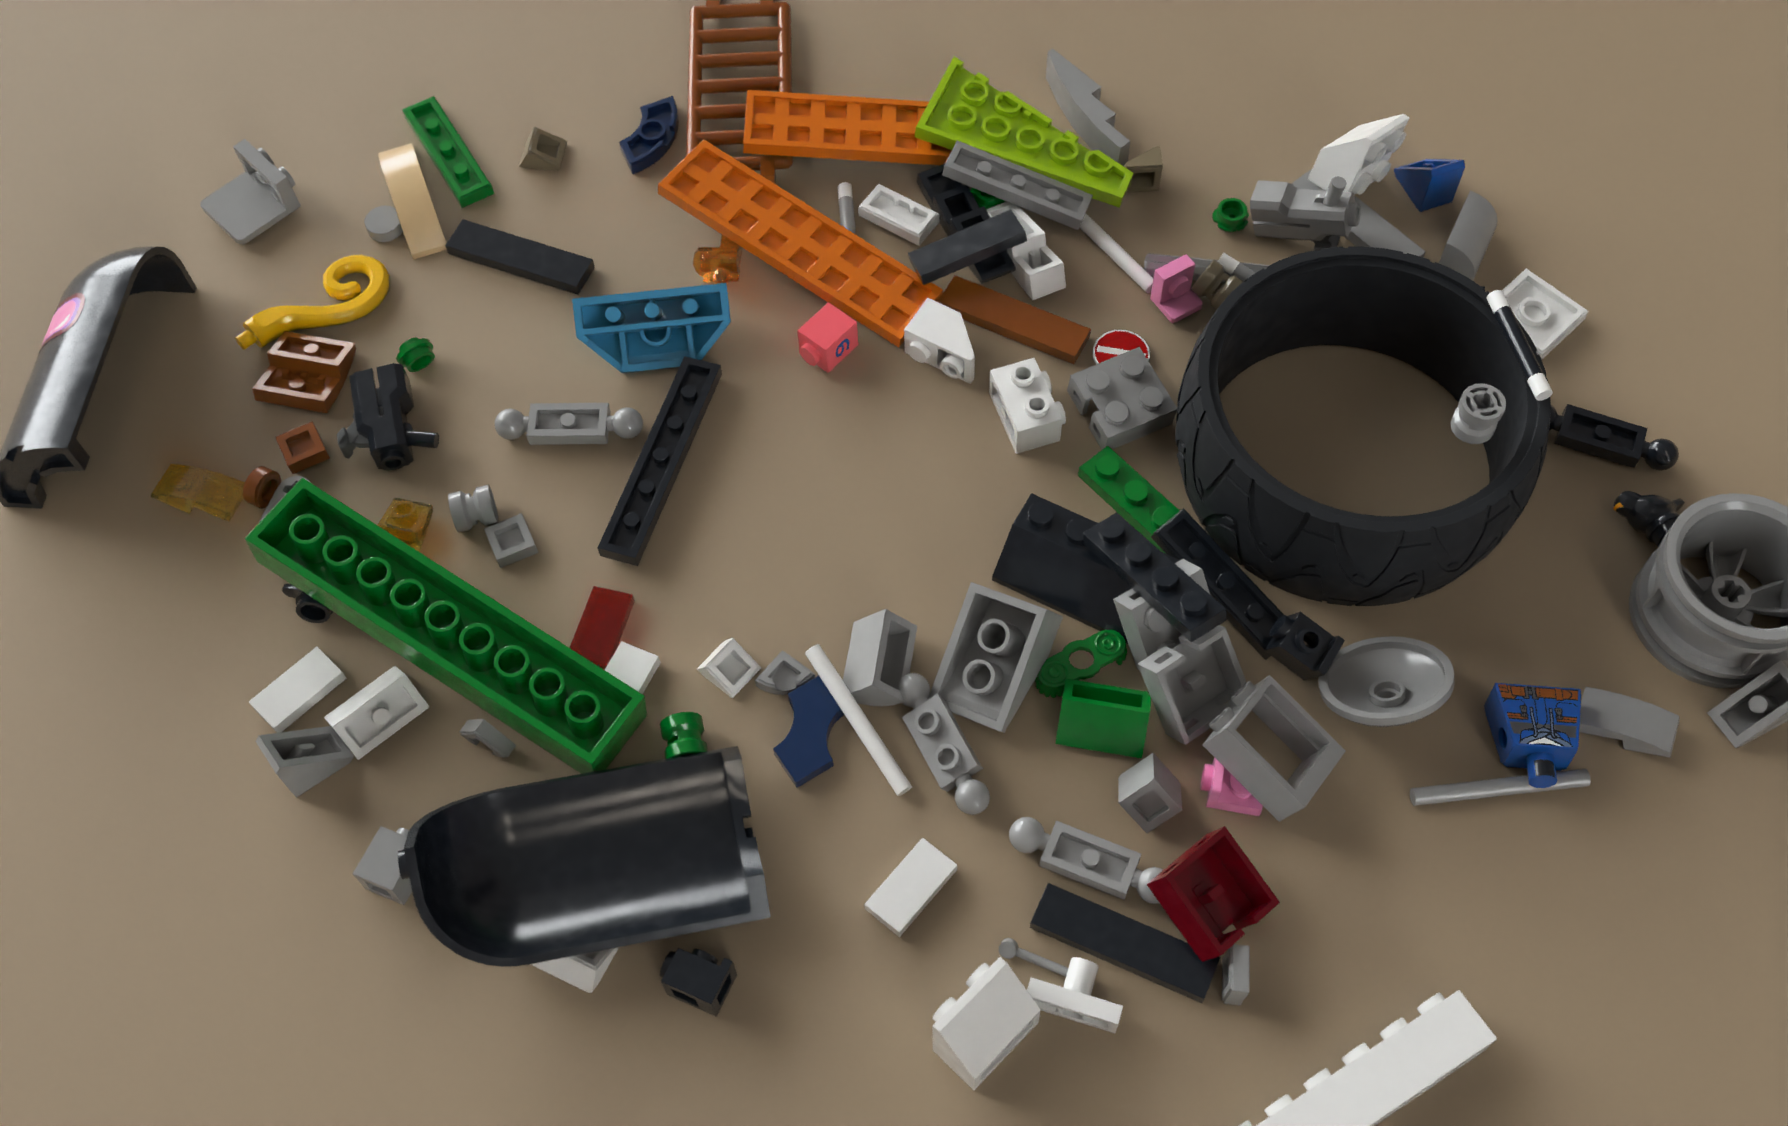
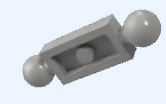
[495,403,643,445]
[897,673,990,815]
[1009,817,1163,904]

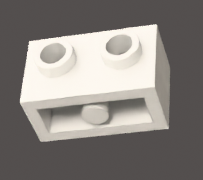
[989,358,1066,454]

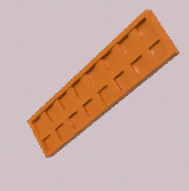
[743,90,952,165]
[658,139,943,348]

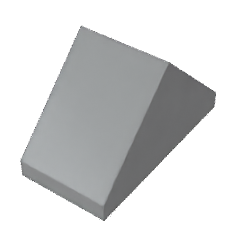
[255,726,354,798]

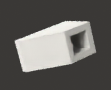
[904,298,975,384]

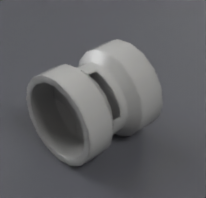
[1450,384,1506,444]
[448,484,499,533]

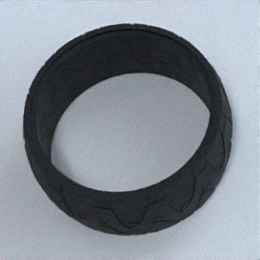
[1175,246,1551,606]

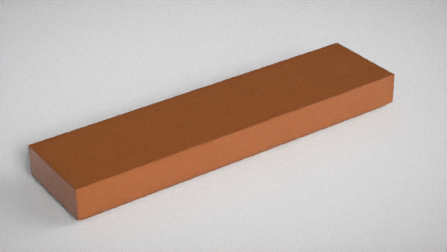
[938,275,1091,364]

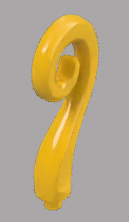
[235,255,389,350]

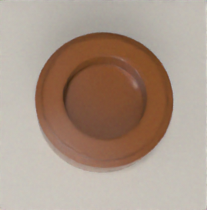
[243,466,281,508]

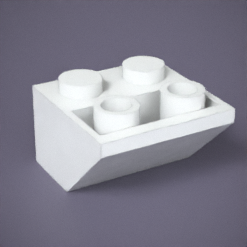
[1308,114,1409,195]
[932,957,1041,1090]

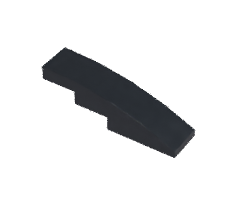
[917,164,1016,284]

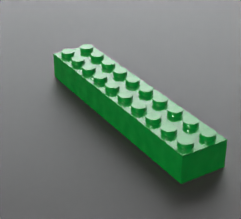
[244,478,647,774]

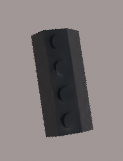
[992,493,1180,644]

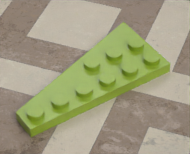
[915,56,1133,208]

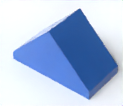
[1394,159,1465,212]

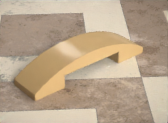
[378,143,447,260]

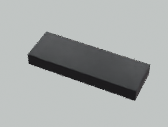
[908,210,1027,285]

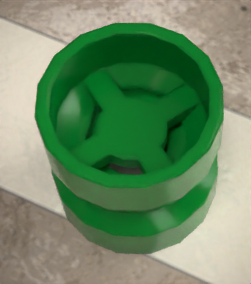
[660,712,708,759]

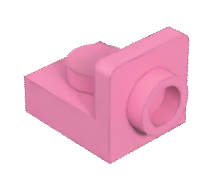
[1150,254,1203,323]
[1200,757,1263,816]

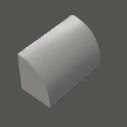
[1439,191,1498,281]
[843,609,917,706]

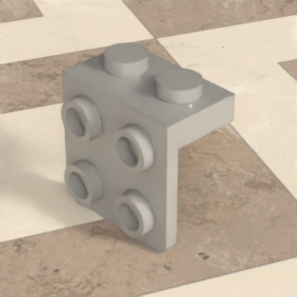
[200,139,301,244]

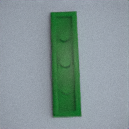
[402,96,494,208]

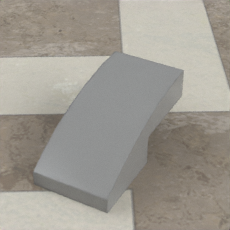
[1579,687,1680,757]

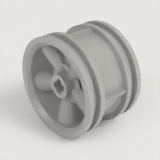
[1629,493,1788,688]

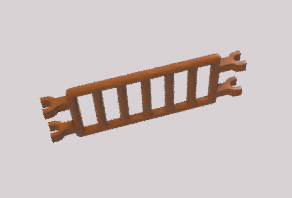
[686,0,793,184]

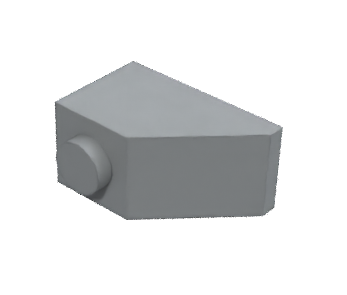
[1707,660,1788,748]

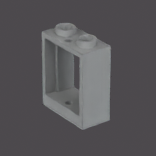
[1203,675,1346,822]

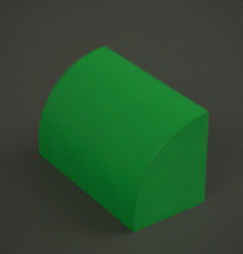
[1055,678,1151,759]

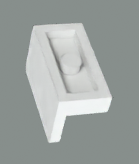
[324,666,430,760]

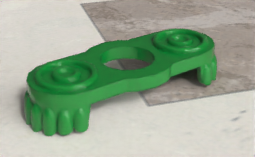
[1035,630,1127,698]

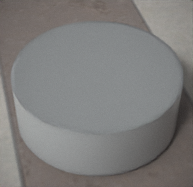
[364,206,403,242]

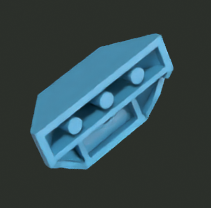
[572,283,731,373]

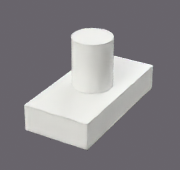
[1027,957,1123,1033]

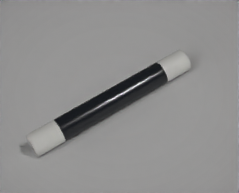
[1486,290,1553,401]

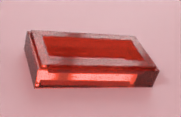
[570,586,635,670]

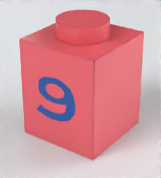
[797,302,858,373]

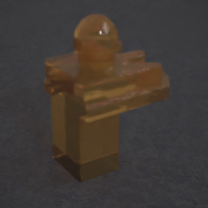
[693,235,742,284]

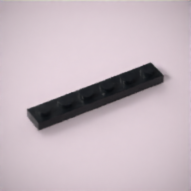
[597,356,722,566]

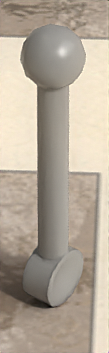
[999,938,1069,977]

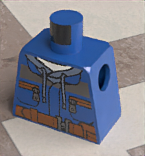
[1484,683,1581,788]

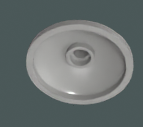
[1318,636,1455,727]

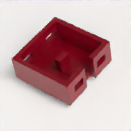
[1146,826,1280,962]

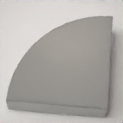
[755,650,815,695]
[459,719,516,758]

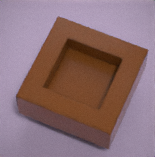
[275,421,330,474]

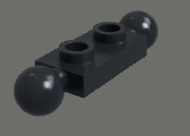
[1549,404,1679,471]

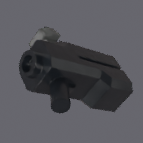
[337,363,439,470]

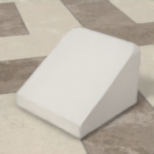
[697,638,761,698]

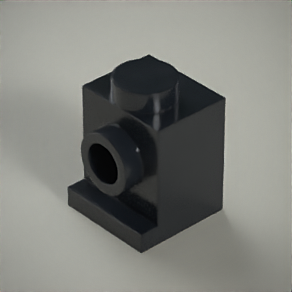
[1265,611,1345,681]
[660,948,737,1017]

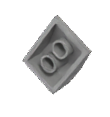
[928,582,1063,733]

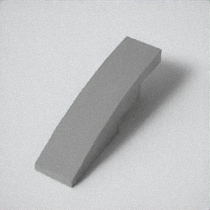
[1046,48,1130,166]

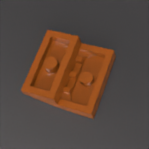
[252,331,356,413]

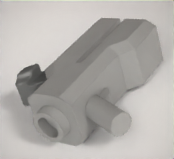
[1250,176,1361,251]

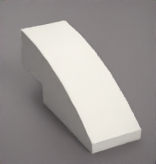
[986,202,1066,300]

